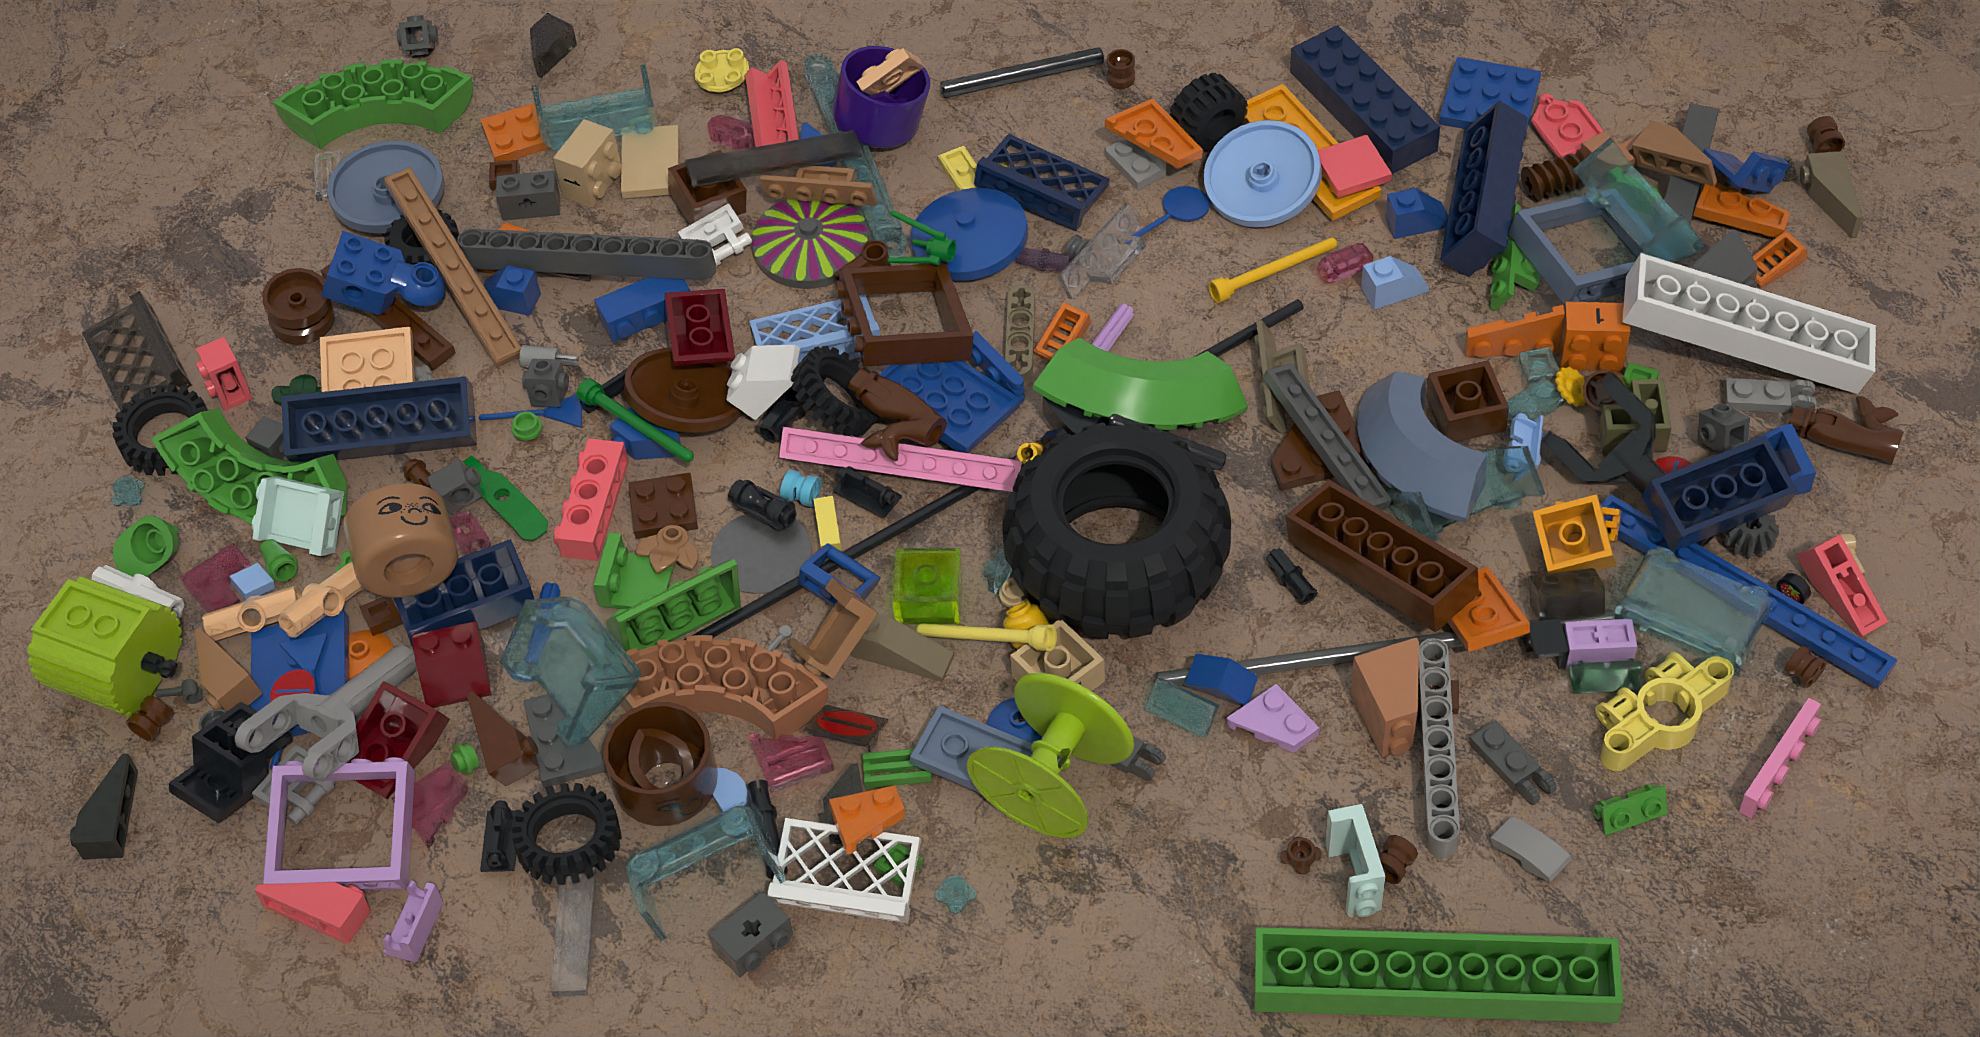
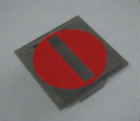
[805,705,889,752]

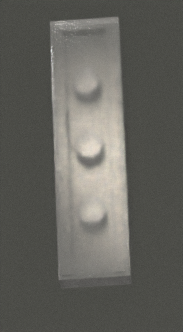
[551,867,597,997]

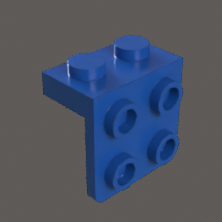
[1703,148,1790,193]

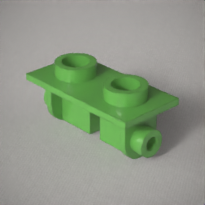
[1593,784,1668,836]

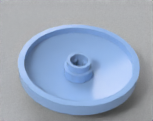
[1204,120,1322,227]

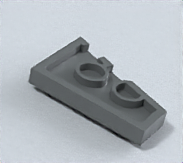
[523,692,607,788]

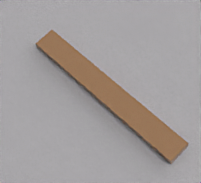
[384,167,521,368]

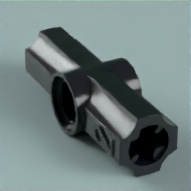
[756,375,827,444]

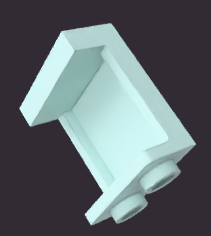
[252,476,344,556]
[1325,804,1385,917]

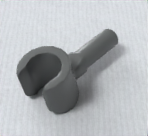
[156,679,202,704]

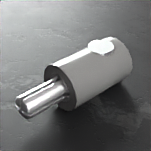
[519,345,579,368]

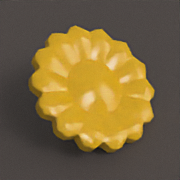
[1555,366,1586,407]

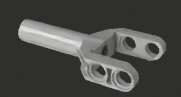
[235,645,417,781]

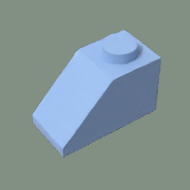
[1361,256,1429,310]

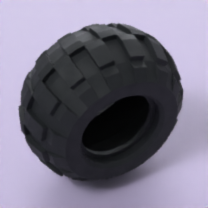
[1002,422,1231,639]

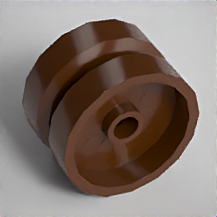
[262,268,335,345]

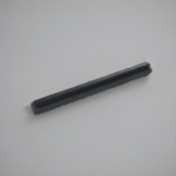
[940,47,1104,98]

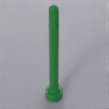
[576,378,694,463]

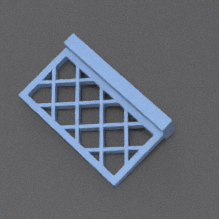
[749,295,880,365]

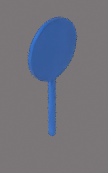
[1127,186,1210,242]

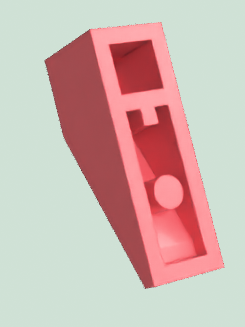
[1796,534,1888,637]
[254,882,371,944]

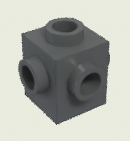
[397,15,439,56]
[522,359,569,407]
[1697,404,1750,453]

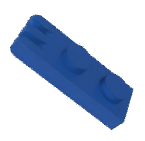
[969,331,1025,403]

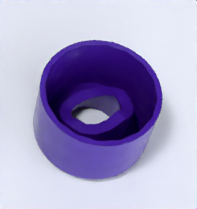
[832,46,930,148]

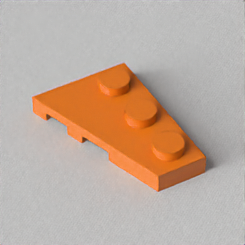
[1693,177,1791,238]
[1464,304,1565,358]

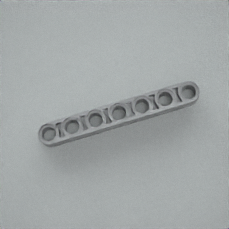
[1418,638,1460,859]

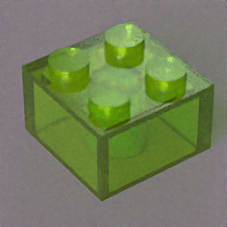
[892,548,963,624]

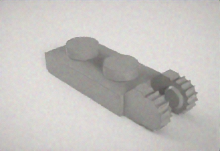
[1725,378,1816,413]

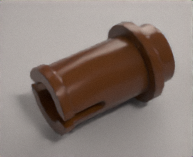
[403,459,432,488]

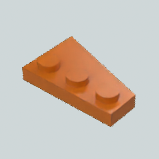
[1105,98,1203,168]

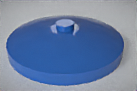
[911,188,1028,281]

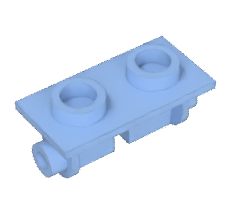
[1507,413,1544,480]

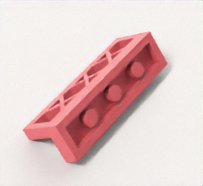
[745,60,799,164]

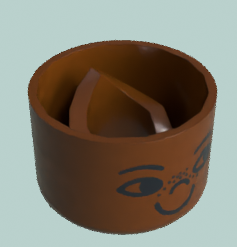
[603,702,718,826]

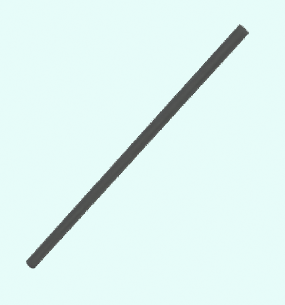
[1156,609,1615,689]

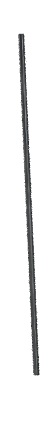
[684,299,1304,640]

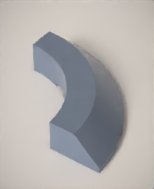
[1357,371,1487,523]

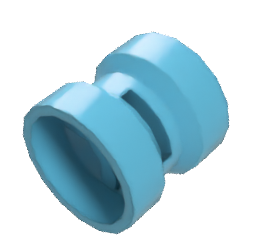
[780,469,822,508]

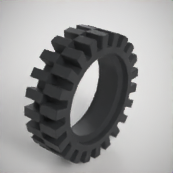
[791,346,881,437]
[112,385,208,476]
[511,783,622,885]

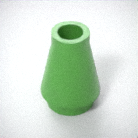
[259,539,298,582]

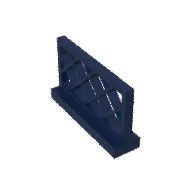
[974,134,1110,231]

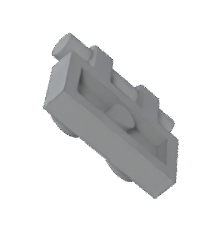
[252,744,336,825]

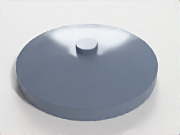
[327,141,445,233]

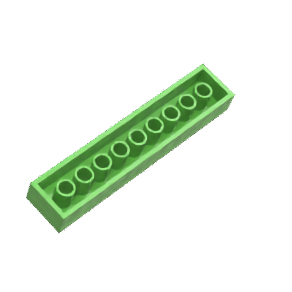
[1254,927,1623,1023]

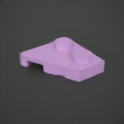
[1226,684,1320,753]

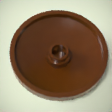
[623,348,743,433]

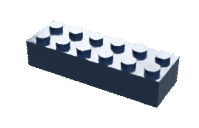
[1290,25,1440,174]
[1440,100,1528,277]
[281,376,477,462]

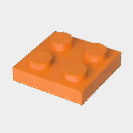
[480,103,551,162]

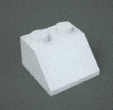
[726,345,800,420]

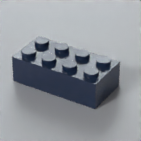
[1641,436,1797,552]
[394,539,537,650]

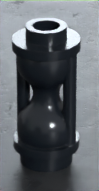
[728,479,797,531]

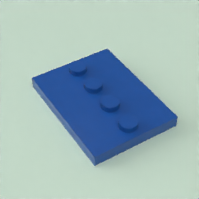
[879,361,1021,453]
[250,610,349,737]

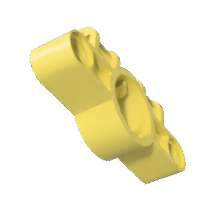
[1595,652,1734,771]

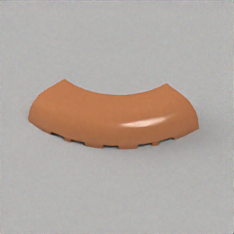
[599,635,828,743]

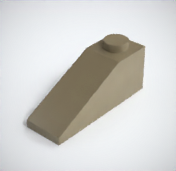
[1800,151,1863,238]
[851,614,954,682]

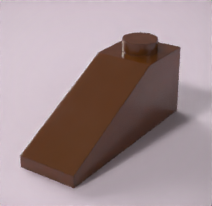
[467,691,540,786]

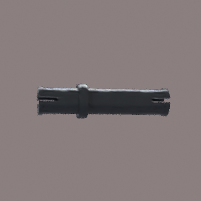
[746,779,788,879]

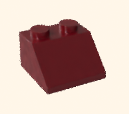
[412,621,492,708]

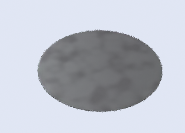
[711,511,812,593]

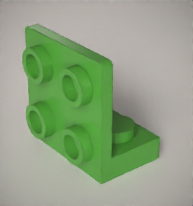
[593,532,675,609]

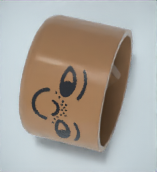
[344,483,458,598]

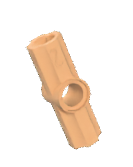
[277,562,364,638]
[202,585,302,641]

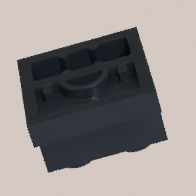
[169,702,290,824]

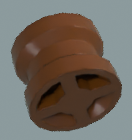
[1784,645,1827,688]

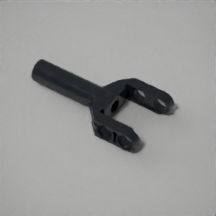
[1541,371,1717,547]

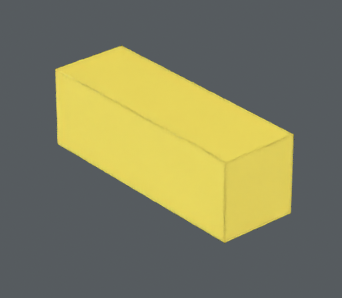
[814,496,842,552]

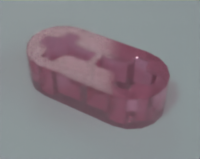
[707,115,755,151]
[1316,242,1374,283]
[450,512,491,556]

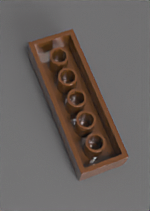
[1285,480,1479,633]

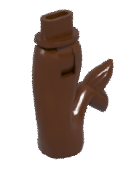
[848,368,947,461]
[1788,396,1904,465]

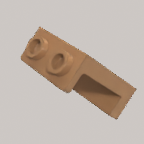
[789,578,878,678]

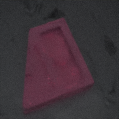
[749,733,834,793]
[392,761,468,848]

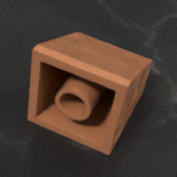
[1350,637,1419,758]

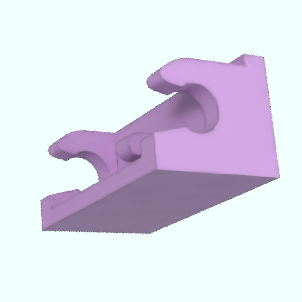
[1564,619,1637,670]
[382,880,443,962]

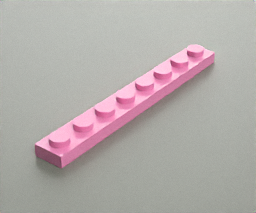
[779,427,1024,492]

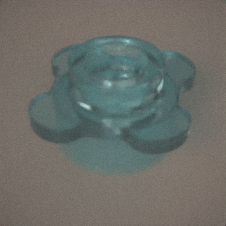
[111,477,145,506]
[935,875,977,914]

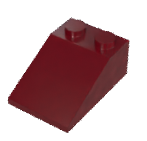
[665,289,735,365]
[347,681,450,799]

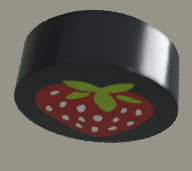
[1776,573,1811,605]

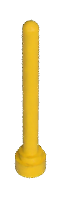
[1208,237,1338,303]

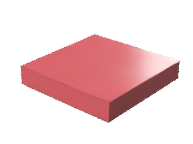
[1317,135,1392,198]

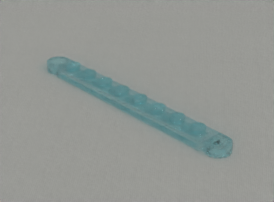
[804,54,907,258]

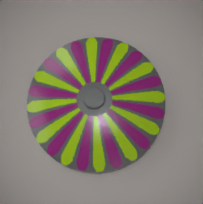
[752,199,869,289]

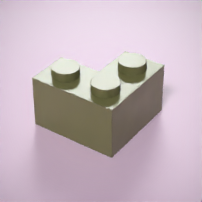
[1599,379,1672,453]

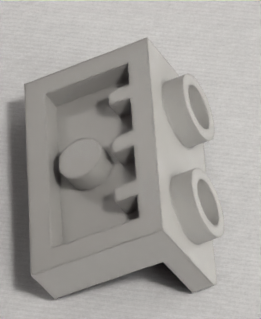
[1105,138,1166,190]

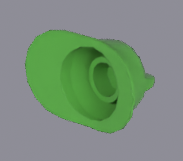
[113,516,180,577]

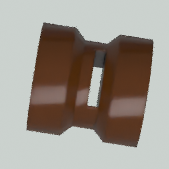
[1107,49,1135,89]
[1807,116,1845,153]
[126,696,173,742]
[1378,835,1418,884]

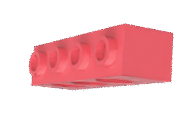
[554,438,629,561]

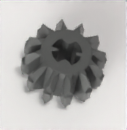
[1721,515,1779,560]

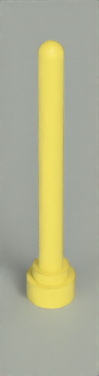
[916,623,1057,651]

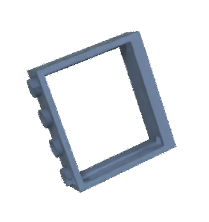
[1508,189,1674,305]

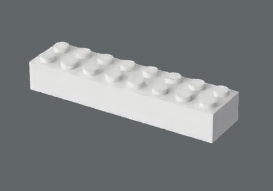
[1622,253,1876,394]

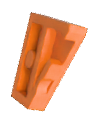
[829,785,905,854]

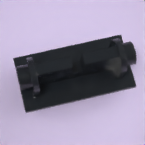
[833,466,902,519]
[480,800,521,872]

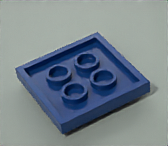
[1439,57,1541,131]

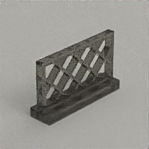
[82,291,192,413]

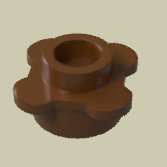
[1280,836,1322,874]

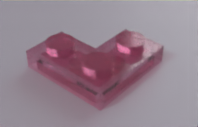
[180,543,252,613]

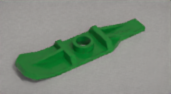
[463,455,548,542]

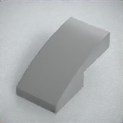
[1491,816,1572,882]

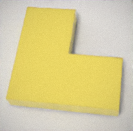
[938,145,1008,191]

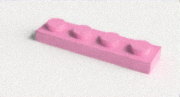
[1739,698,1821,819]

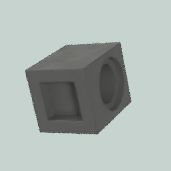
[428,459,483,514]

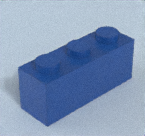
[594,277,690,342]

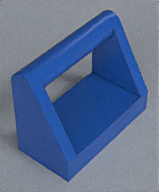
[1750,424,1816,495]
[798,543,881,606]

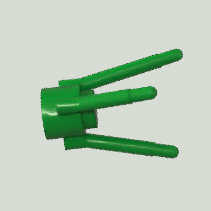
[887,210,956,266]

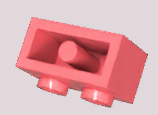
[195,337,253,411]

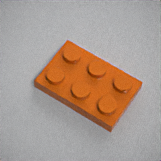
[1448,566,1530,652]

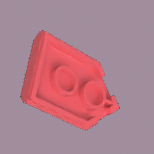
[1531,93,1604,158]

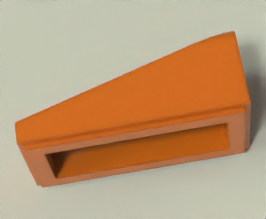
[1752,230,1807,288]
[1034,302,1091,361]

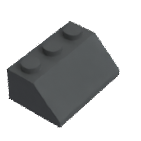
[1690,229,1758,288]

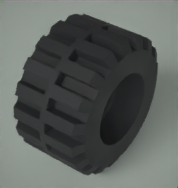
[1169,73,1248,152]
[384,209,460,267]

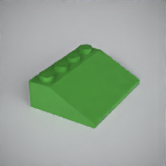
[606,559,741,654]

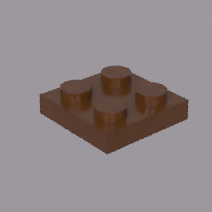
[629,473,698,539]

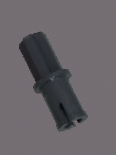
[1266,548,1318,605]

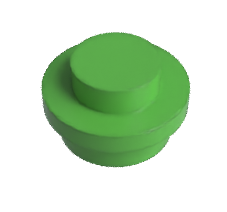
[511,412,543,441]
[450,743,479,776]

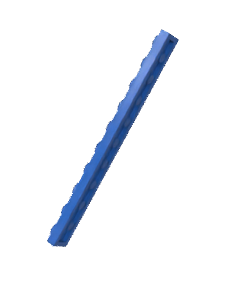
[1601,494,1897,689]

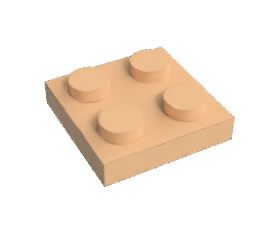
[856,48,925,95]

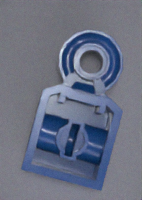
[321,231,445,315]

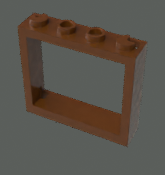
[835,263,974,367]

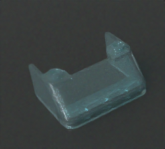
[532,64,657,150]
[1573,137,1705,263]
[1386,446,1545,542]
[626,801,787,941]

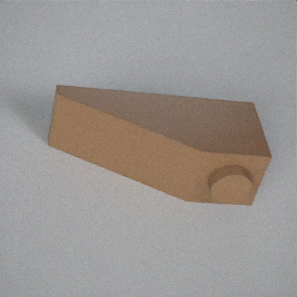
[1632,121,1717,186]
[194,627,263,711]

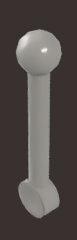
[766,625,792,651]

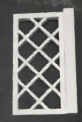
[767,818,921,923]

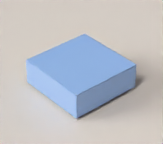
[230,563,275,600]

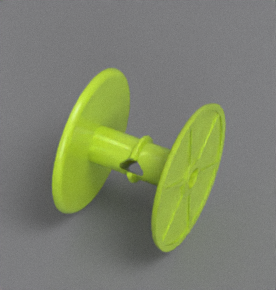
[967,673,1134,838]

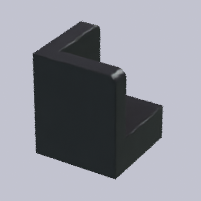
[1524,618,1569,669]

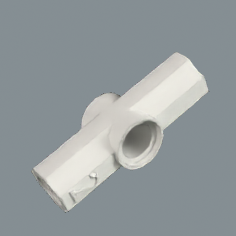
[92,565,185,619]

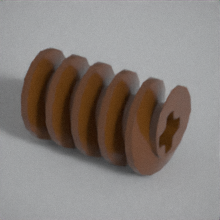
[1521,151,1588,201]

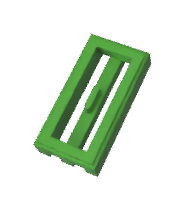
[862,748,932,788]

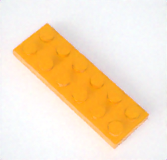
[1243,84,1382,221]

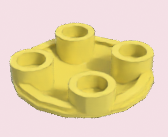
[694,48,749,92]

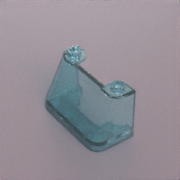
[1615,547,1773,677]
[500,597,641,746]

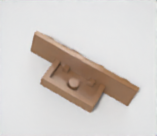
[759,165,878,206]

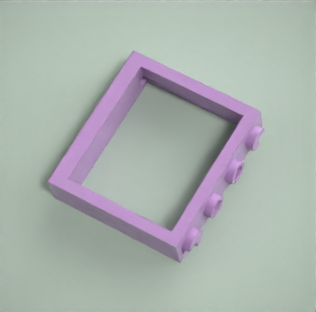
[263,757,415,891]

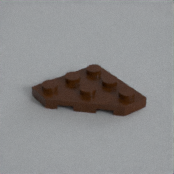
[1271,390,1371,491]

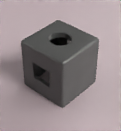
[246,416,284,460]

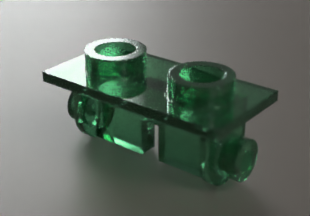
[1568,658,1642,694]

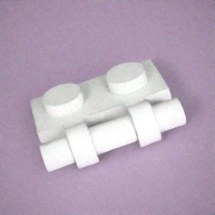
[678,203,753,266]

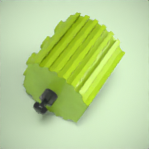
[27,576,182,716]

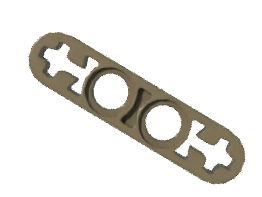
[1005,284,1035,383]

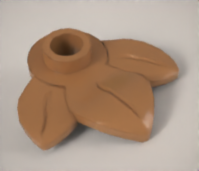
[635,525,698,574]

